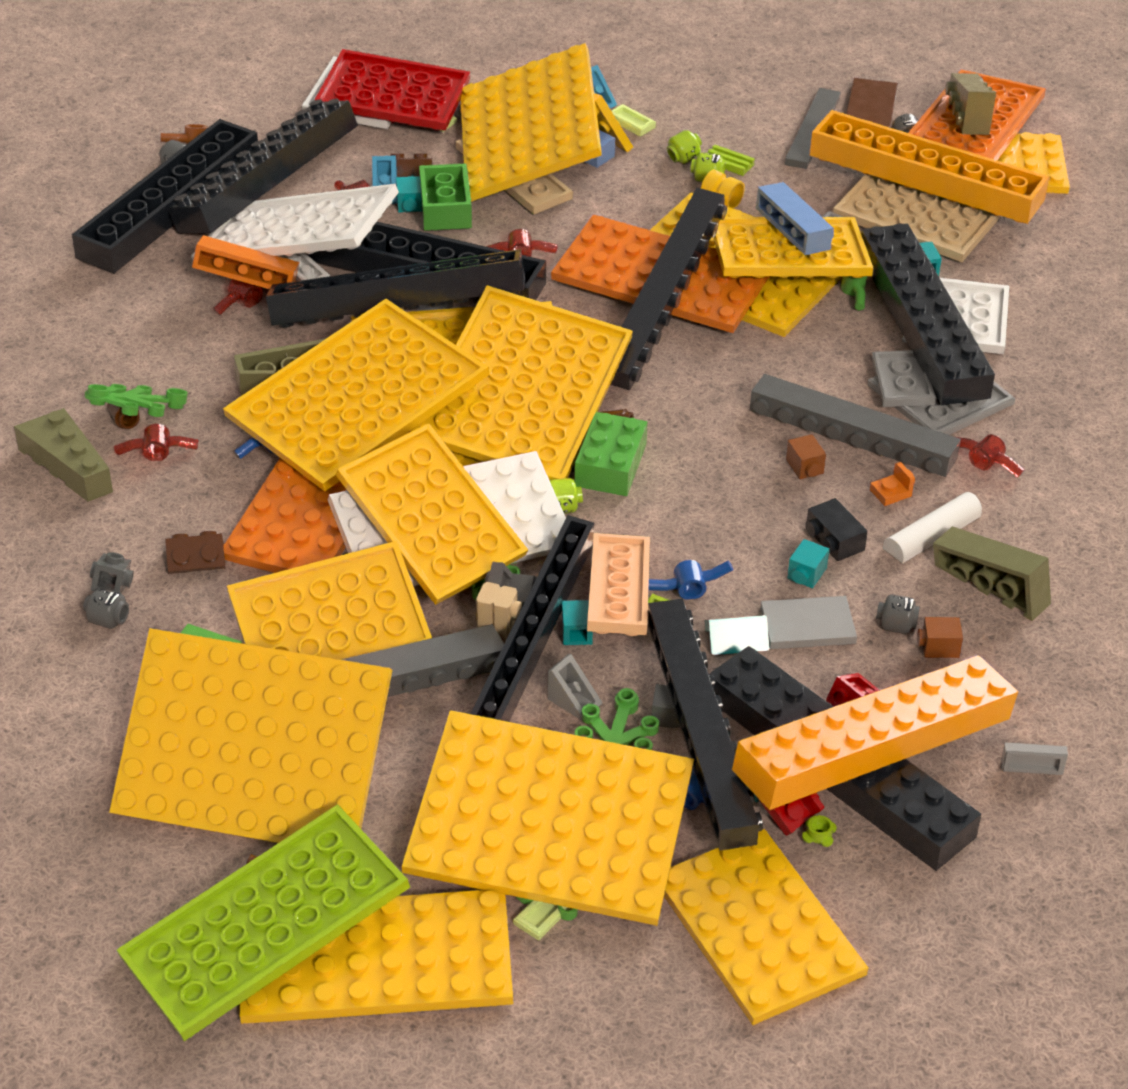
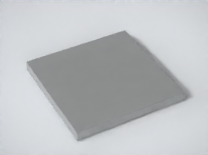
[868,376,1015,435]

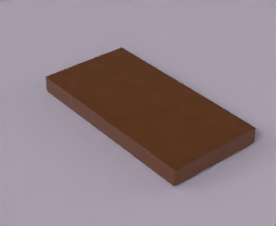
[847,78,898,128]

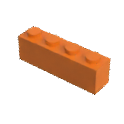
[192,235,300,289]

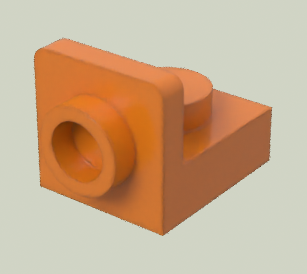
[870,462,915,506]

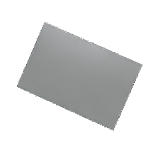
[872,350,936,407]
[760,596,857,649]

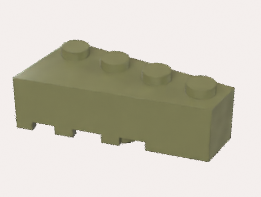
[945,73,996,135]
[234,338,327,395]
[14,408,113,502]
[933,526,1051,621]

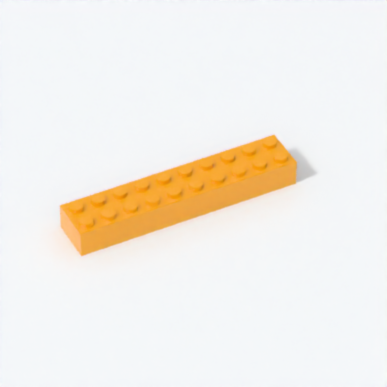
[810,110,1049,224]
[732,655,1018,810]

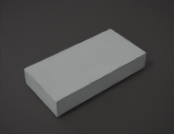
[1001,743,1068,775]

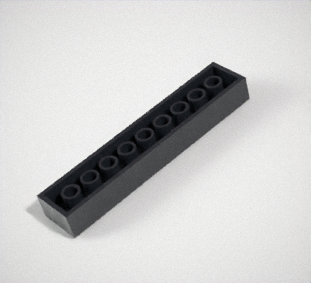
[167,99,358,233]
[72,119,258,274]
[305,222,546,301]
[861,223,995,406]
[266,249,525,328]
[711,646,982,871]

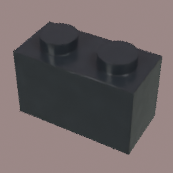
[805,498,868,562]

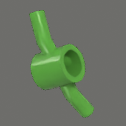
[841,276,867,310]

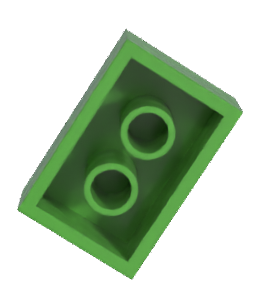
[419,164,472,230]
[575,412,648,496]

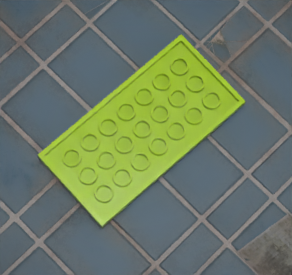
[117,804,410,1041]

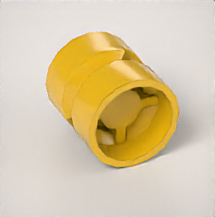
[701,170,745,209]

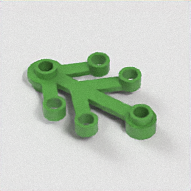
[84,384,188,417]
[574,688,659,750]

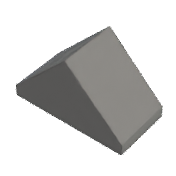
[548,654,603,720]

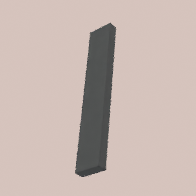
[785,88,841,169]

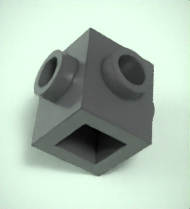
[90,552,134,593]

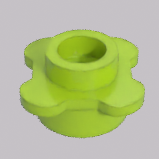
[802,815,837,847]

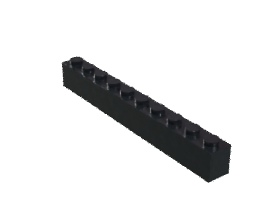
[610,188,727,390]
[470,515,594,722]
[647,598,763,851]

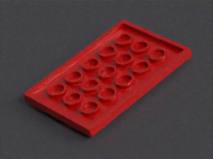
[314,49,470,131]

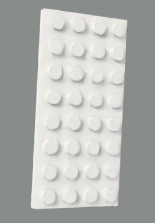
[191,184,399,259]
[328,451,566,586]

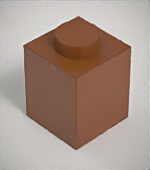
[786,434,826,480]
[917,617,963,658]

